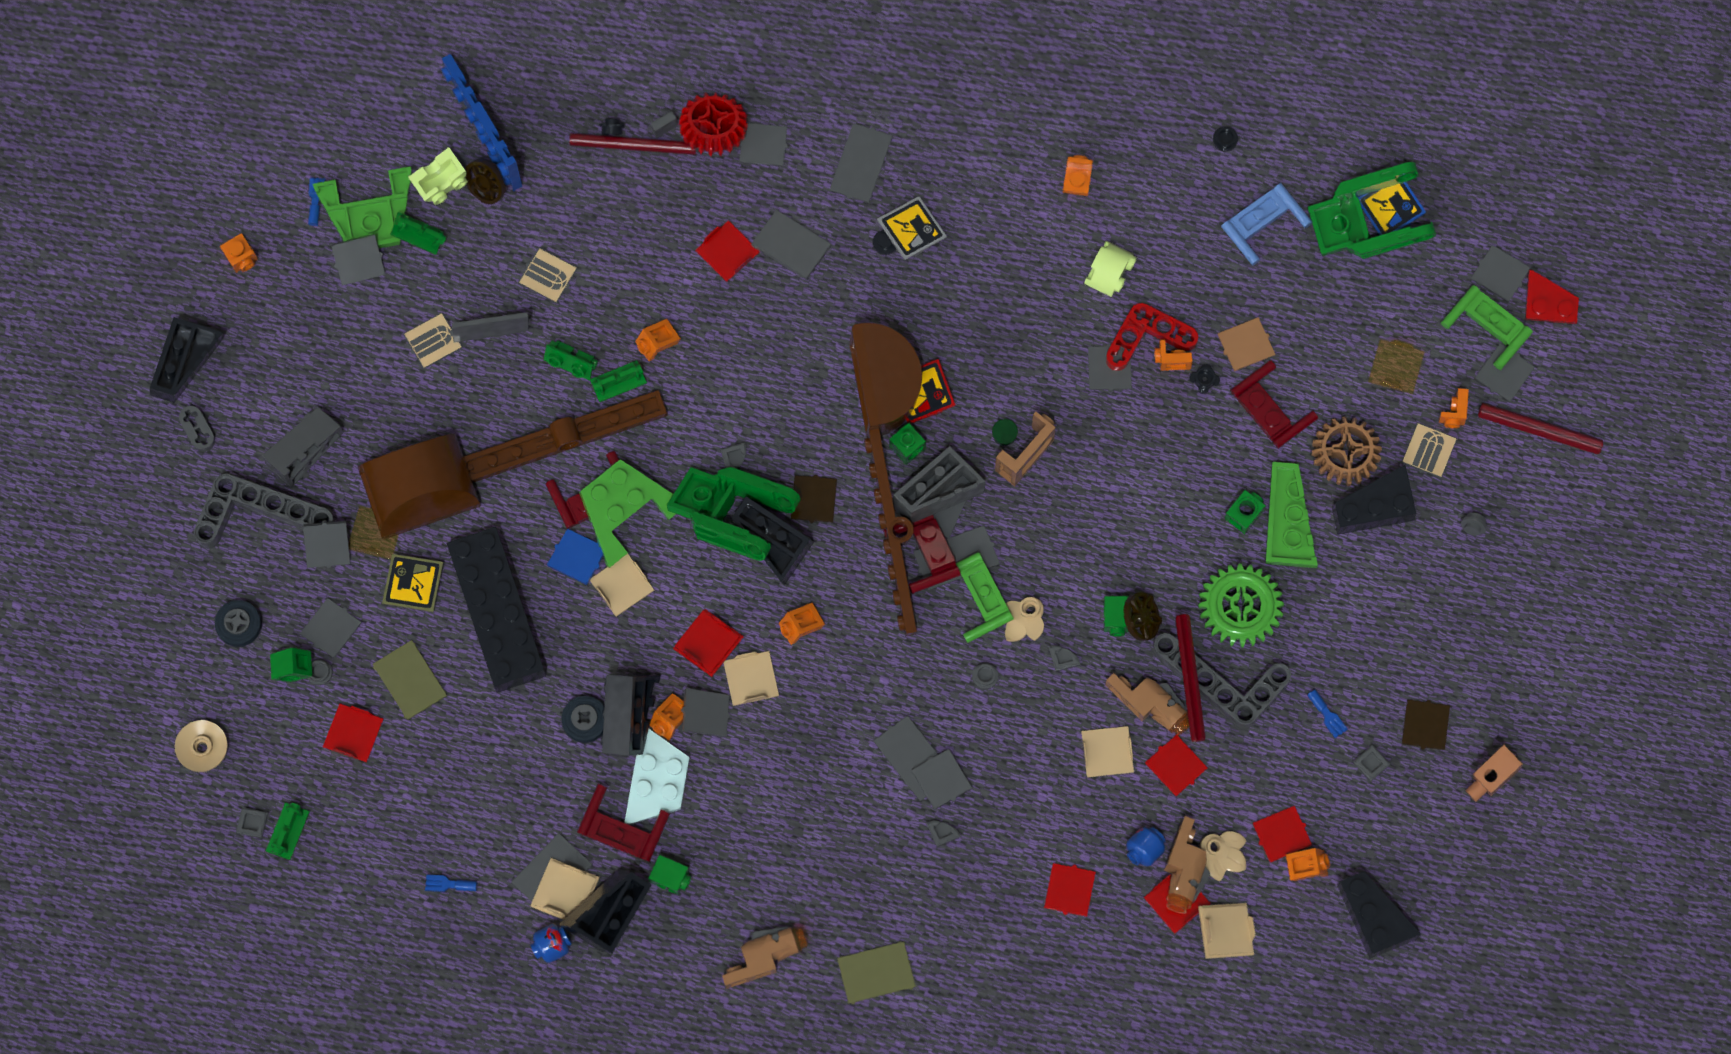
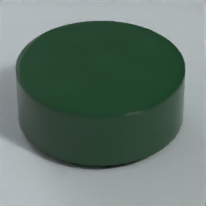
[992,419,1018,446]

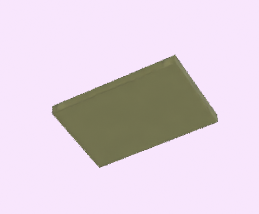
[372,640,447,720]
[837,941,916,1004]

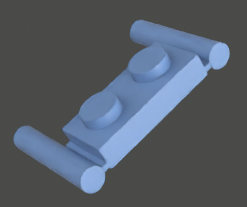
[1221,183,1312,266]

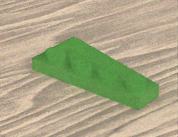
[1265,462,1318,568]

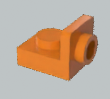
[1063,155,1093,196]
[220,233,258,273]
[635,319,681,361]
[1154,340,1192,371]
[1439,388,1469,429]
[779,603,825,645]
[649,693,684,740]
[1286,848,1330,881]

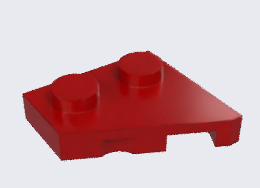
[1525,270,1579,324]

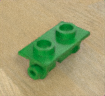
[390,212,446,255]
[544,340,599,381]
[590,360,647,403]
[266,803,310,860]

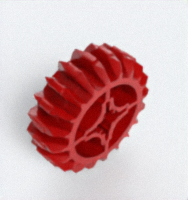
[679,92,747,157]

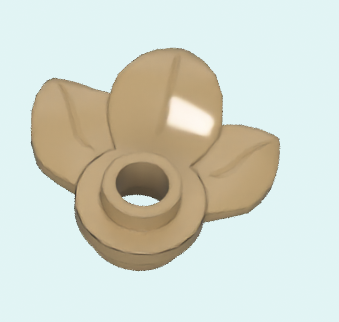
[1005,597,1044,642]
[1200,831,1246,881]

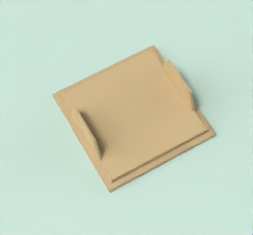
[590,553,654,617]
[724,651,779,706]
[1081,726,1134,777]
[530,858,600,920]
[1198,903,1256,959]

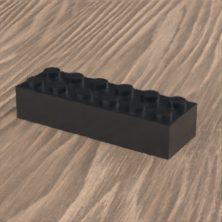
[446,527,546,693]

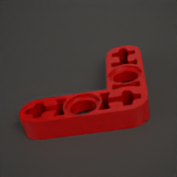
[1106,303,1198,371]

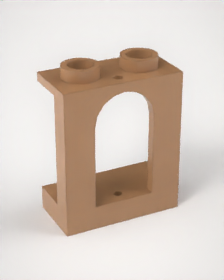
[995,411,1056,486]

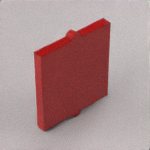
[1145,735,1208,796]
[1252,806,1312,863]
[1044,863,1096,917]

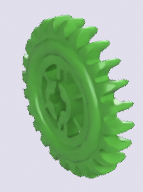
[1198,563,1284,648]

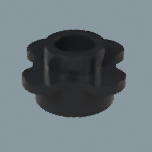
[599,119,625,135]
[1189,364,1220,394]

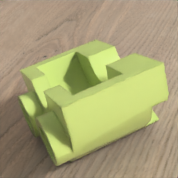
[408,148,468,205]
[1084,241,1137,297]

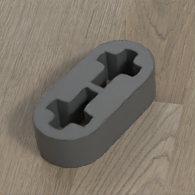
[179,406,215,452]

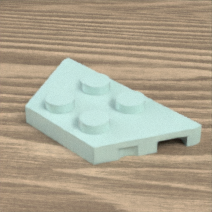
[624,729,689,825]

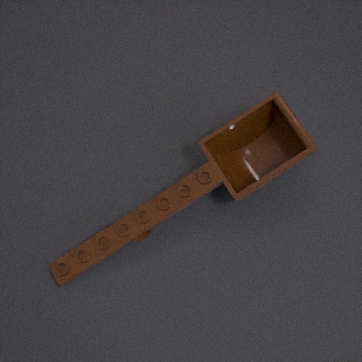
[849,323,922,637]
[358,390,667,539]

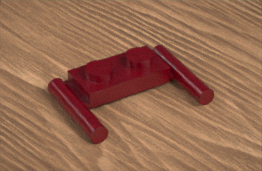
[1230,360,1318,449]
[545,451,619,529]
[883,515,961,594]
[577,784,670,862]

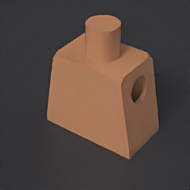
[1465,745,1522,802]

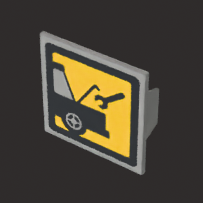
[877,196,947,260]

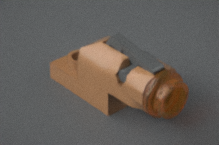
[1105,673,1189,737]
[1164,816,1210,914]
[722,926,808,989]

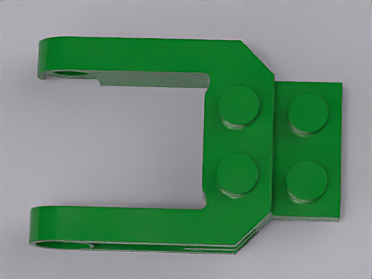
[1308,162,1437,259]
[667,467,801,561]

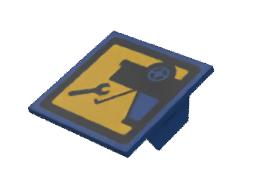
[1358,182,1426,235]

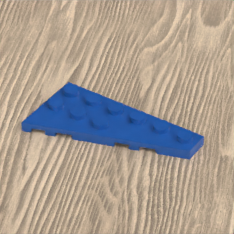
[441,54,522,191]

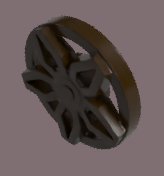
[465,159,507,205]
[1124,592,1162,641]

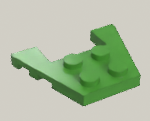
[313,166,412,248]
[579,459,676,568]

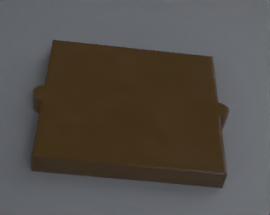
[791,475,837,523]
[1402,699,1450,750]

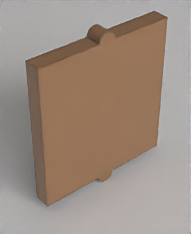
[1217,317,1275,371]

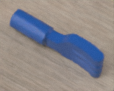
[308,177,326,226]
[1307,689,1348,738]
[425,875,478,892]

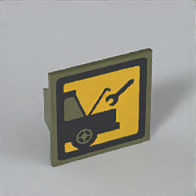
[382,554,443,612]

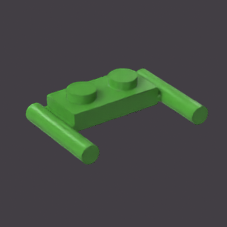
[1441,285,1533,370]
[956,552,1014,643]

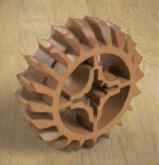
[1311,416,1382,486]

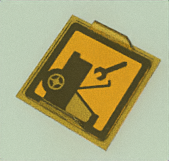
[1368,339,1424,395]
[348,506,399,560]

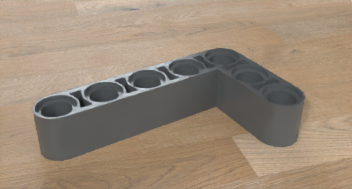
[194,474,335,549]
[1153,633,1291,729]

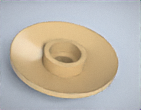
[175,720,228,772]

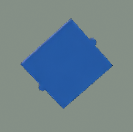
[547,529,604,585]

